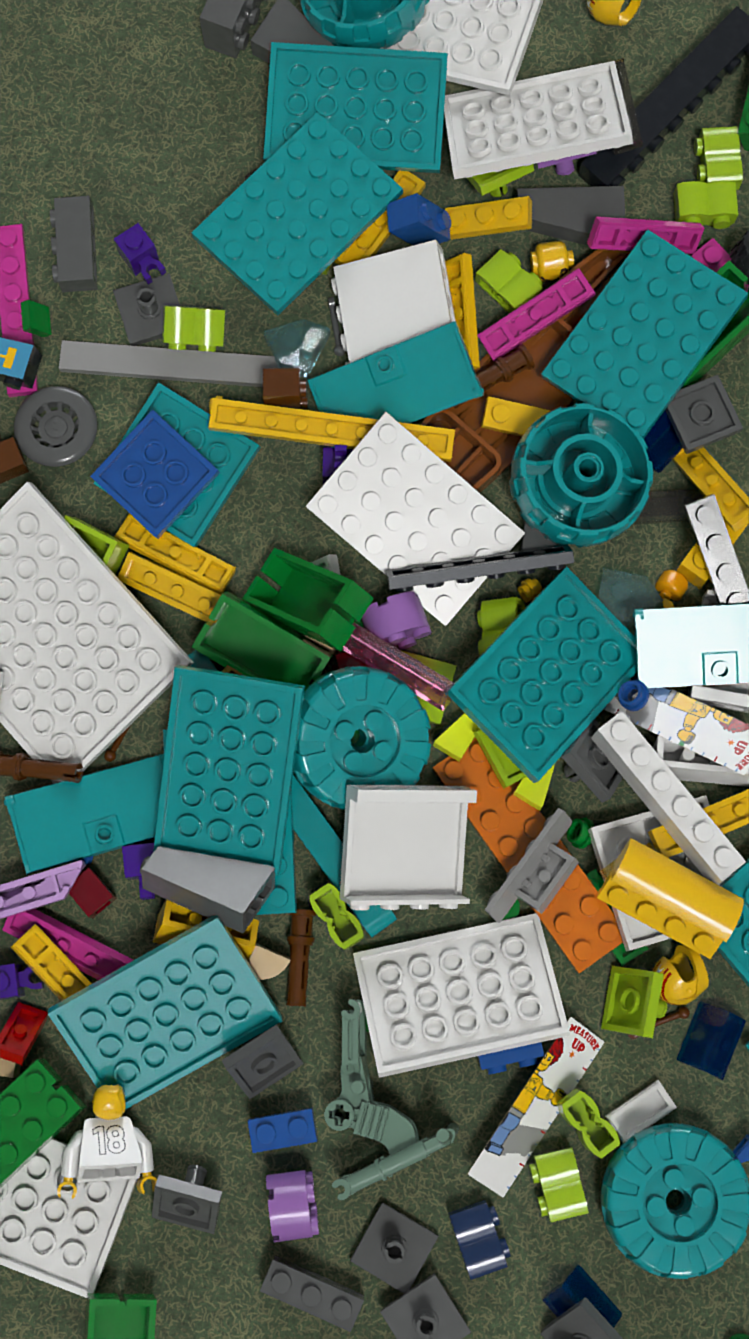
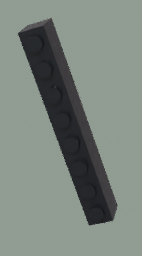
[578,6,749,187]

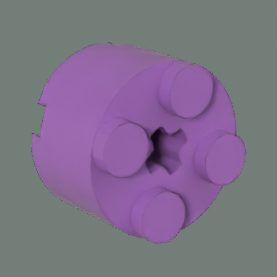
[362,591,432,655]
[266,1170,319,1242]

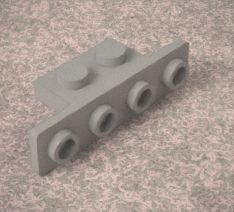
[485,808,579,923]

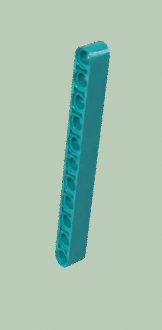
[188,650,397,938]

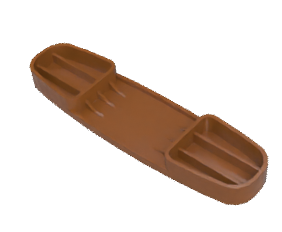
[421,249,631,493]

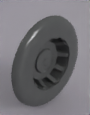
[14,386,98,467]

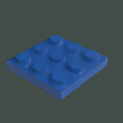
[90,410,220,539]

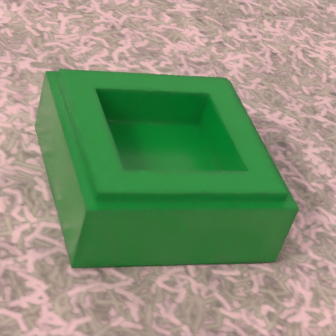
[21,300,52,337]

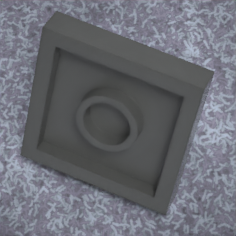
[113,273,180,346]
[665,375,743,454]
[561,719,623,803]
[221,1024,304,1099]
[152,1165,222,1234]
[350,1202,439,1293]
[380,1273,471,1339]
[540,1297,623,1339]

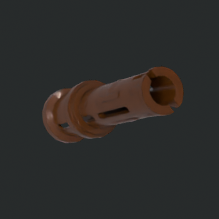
[453,344,535,409]
[0,751,83,783]
[286,909,316,1007]

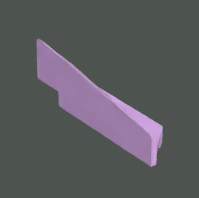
[0,860,86,919]

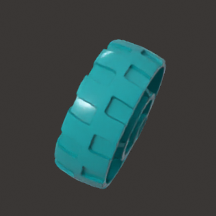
[299,0,430,49]
[509,403,653,548]
[294,666,432,810]
[600,1123,749,1279]

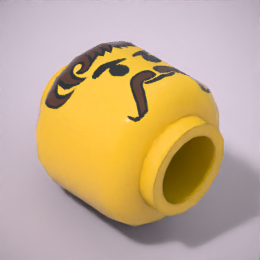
[530,241,574,282]

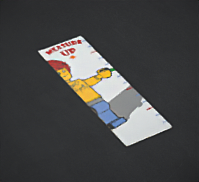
[604,673,749,775]
[468,1017,604,1197]

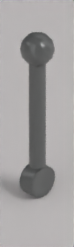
[328,297,345,357]

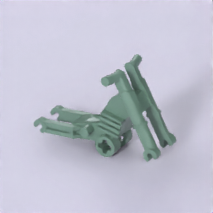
[324,999,459,1200]

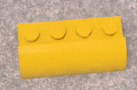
[597,838,744,959]

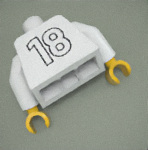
[57,1115,157,1199]

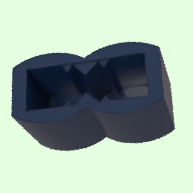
[448,1200,511,1280]

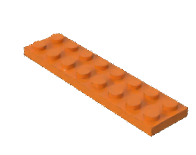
[432,737,623,974]

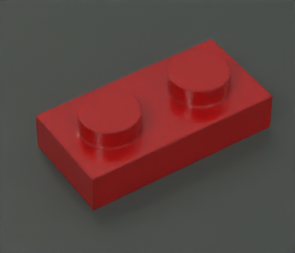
[0,1002,48,1065]

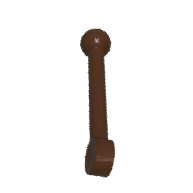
[104,725,131,762]
[628,1006,690,1039]

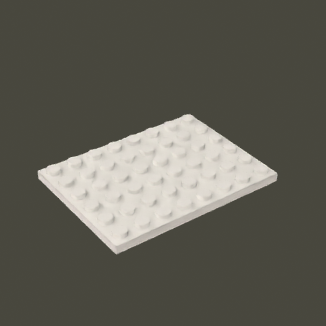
[0,482,194,784]

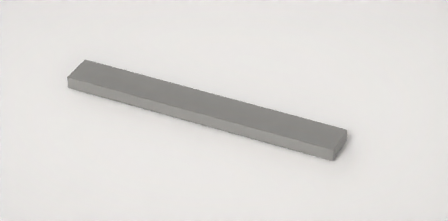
[59,340,299,387]

